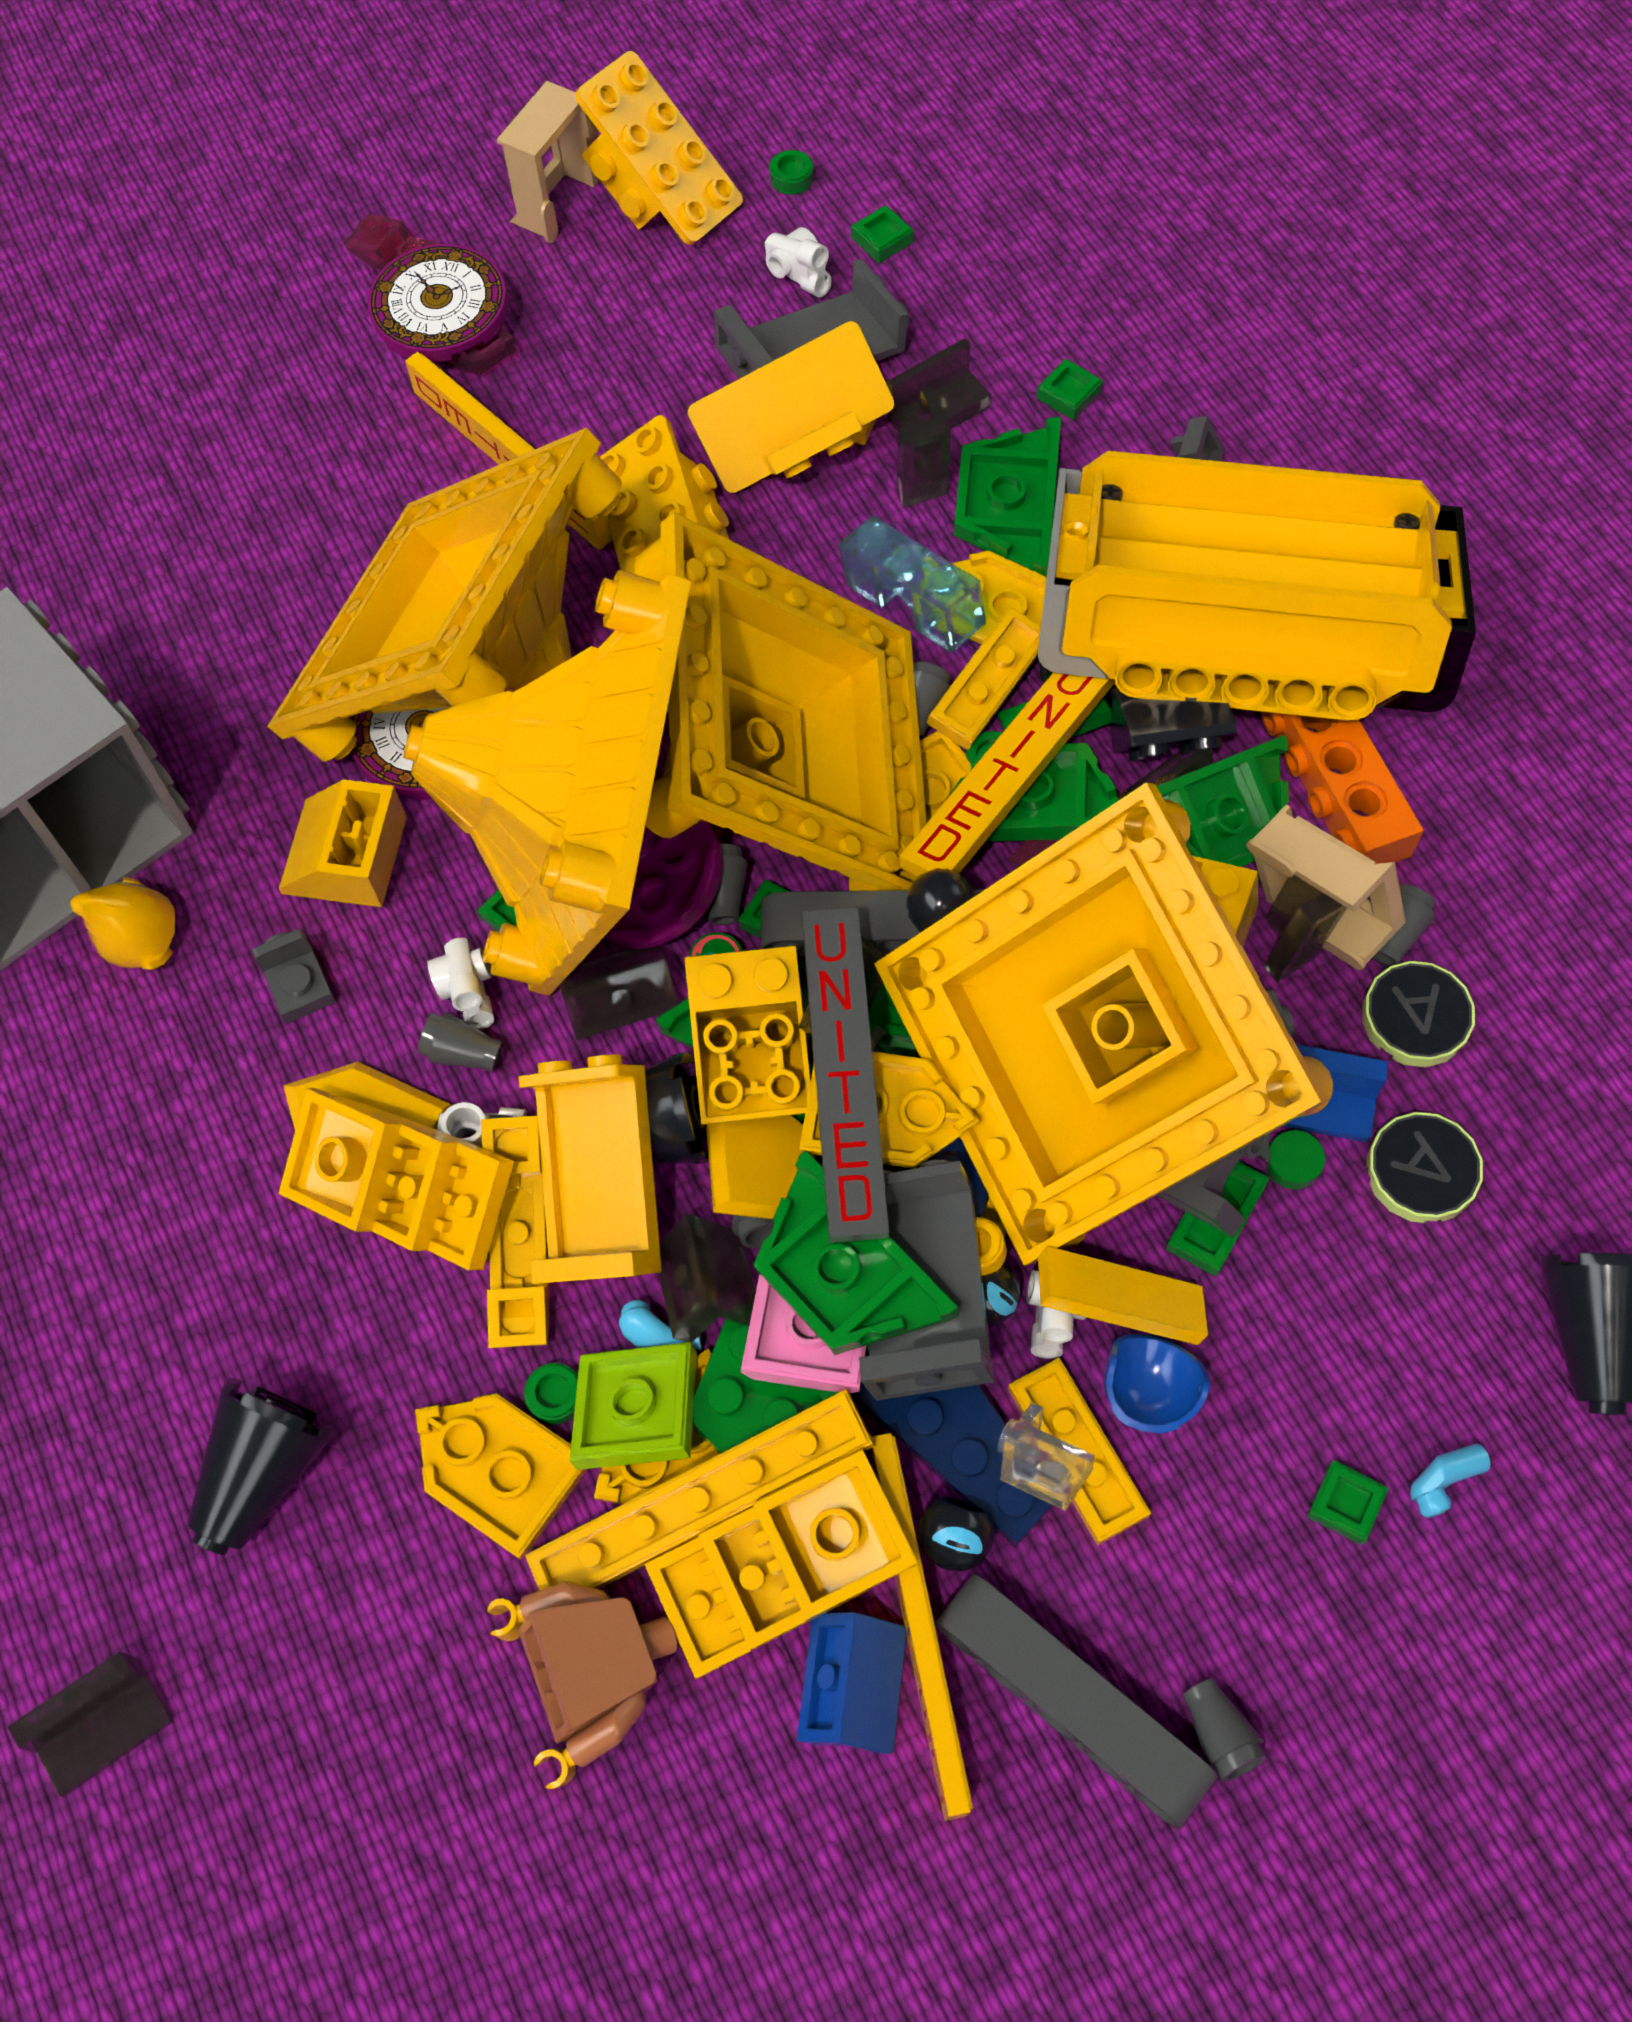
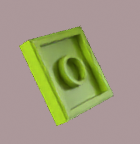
[570,1342,697,1470]

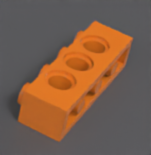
[1261,711,1424,864]

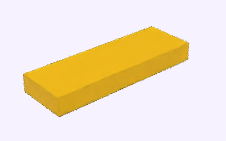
[926,606,1041,750]
[1038,1246,1208,1345]
[1007,1358,1151,1546]

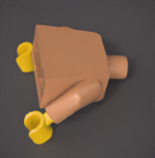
[487,1581,677,1789]

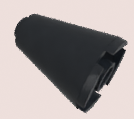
[645,1052,709,1164]
[1541,1253,1632,1415]
[187,1378,336,1555]

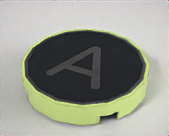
[1362,961,1475,1067]
[1366,1112,1483,1223]

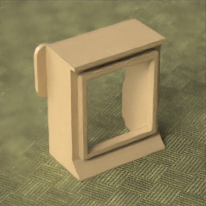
[496,81,599,243]
[1246,804,1406,971]

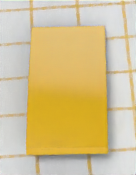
[278,1088,514,1271]
[644,1449,918,1679]

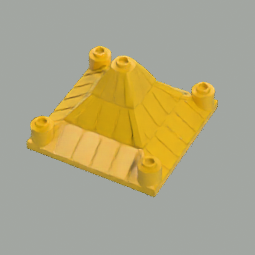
[267,427,622,762]
[634,512,927,891]
[403,570,691,996]
[874,783,1333,1266]

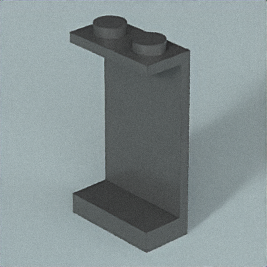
[714,259,910,379]
[859,1160,994,1401]

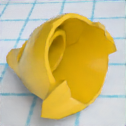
[70,876,175,970]

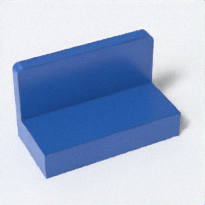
[1282,1044,1388,1142]
[796,1612,906,1754]

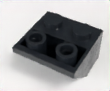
[1106,688,1237,761]

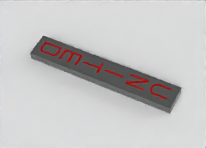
[802,907,889,1243]

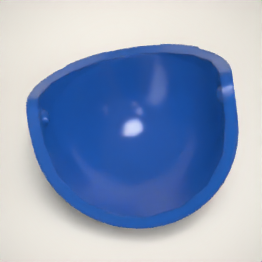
[1104,1334,1210,1434]

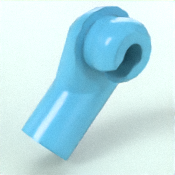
[619,1300,702,1350]
[1410,1443,1490,1518]

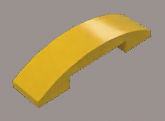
[481,1116,549,1349]

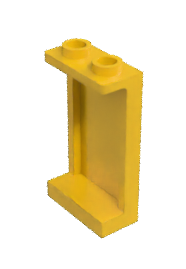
[518,1054,662,1284]

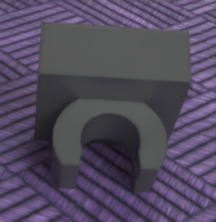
[1170,416,1225,461]

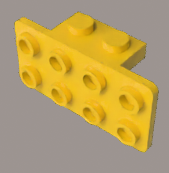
[575,51,743,245]
[687,321,894,493]
[600,415,729,574]

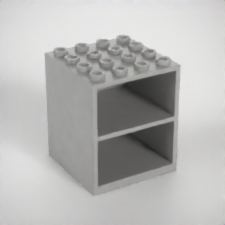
[0,587,194,971]

